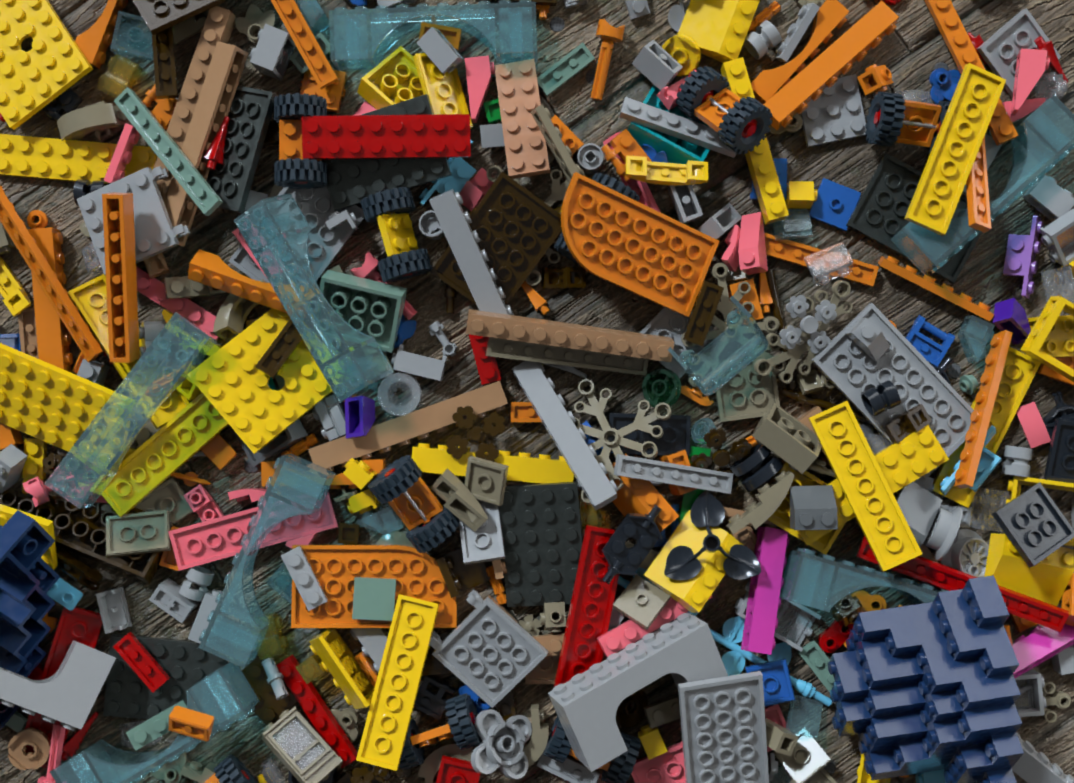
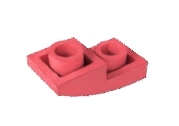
[721,225,740,272]
[1016,402,1051,449]
[183,484,225,522]
[228,488,275,504]

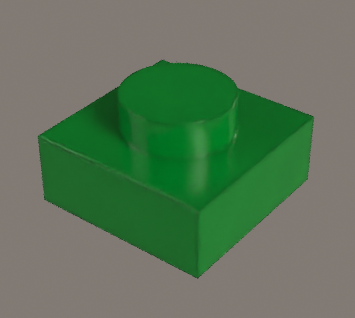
[483,99,501,124]

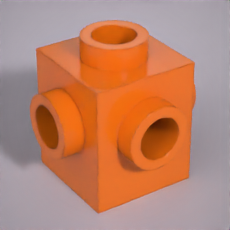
[857,64,893,96]

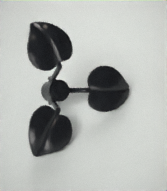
[664,490,761,581]

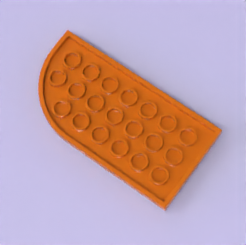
[561,172,720,317]
[291,545,457,628]

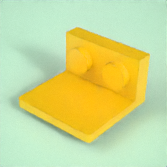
[1027,315,1074,357]

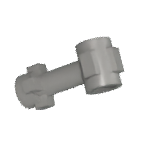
[428,321,458,357]

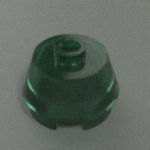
[642,368,681,408]

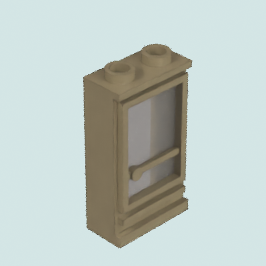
[262,707,343,783]

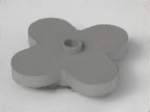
[471,709,532,779]

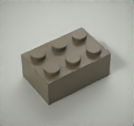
[752,403,821,474]

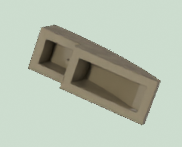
[430,469,488,532]

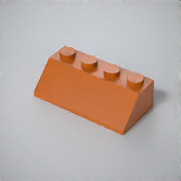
[605,453,679,532]

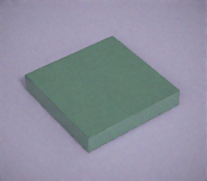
[352,577,396,621]

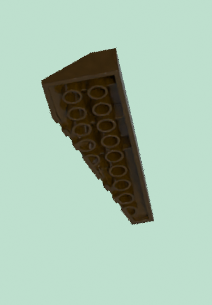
[0,489,174,584]

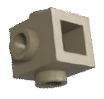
[540,602,569,634]

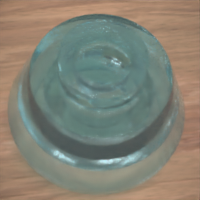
[691,418,717,444]

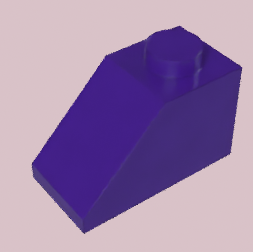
[993,298,1031,345]
[345,396,375,439]

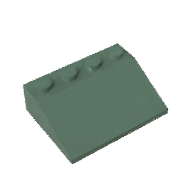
[314,270,407,353]

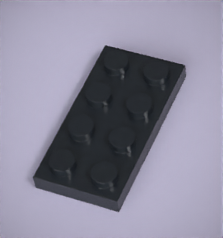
[608,413,691,456]

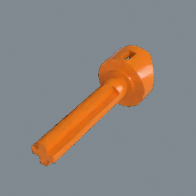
[590,19,625,101]

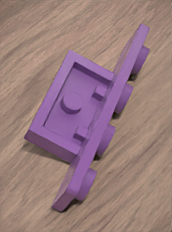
[1003,215,1043,299]

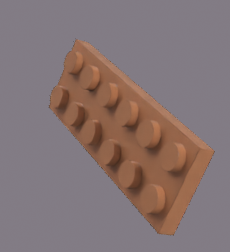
[494,59,550,179]

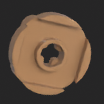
[8,727,51,770]

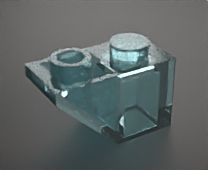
[958,315,995,363]
[357,503,406,535]

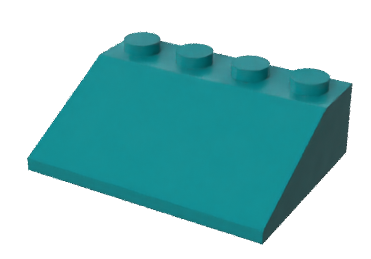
[628,85,710,164]

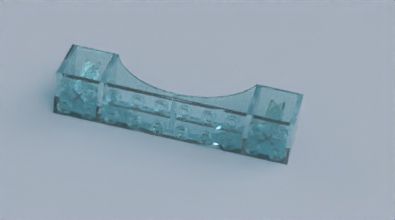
[329,0,538,71]
[891,94,1074,275]
[234,193,394,403]
[44,312,217,509]
[199,454,336,668]
[780,548,947,612]
[50,659,259,783]

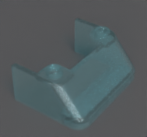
[668,296,768,396]

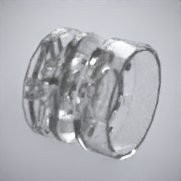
[377,372,422,416]

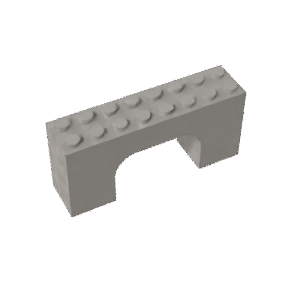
[548,613,728,772]
[0,640,116,731]

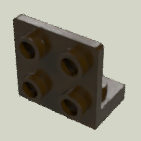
[436,547,490,598]

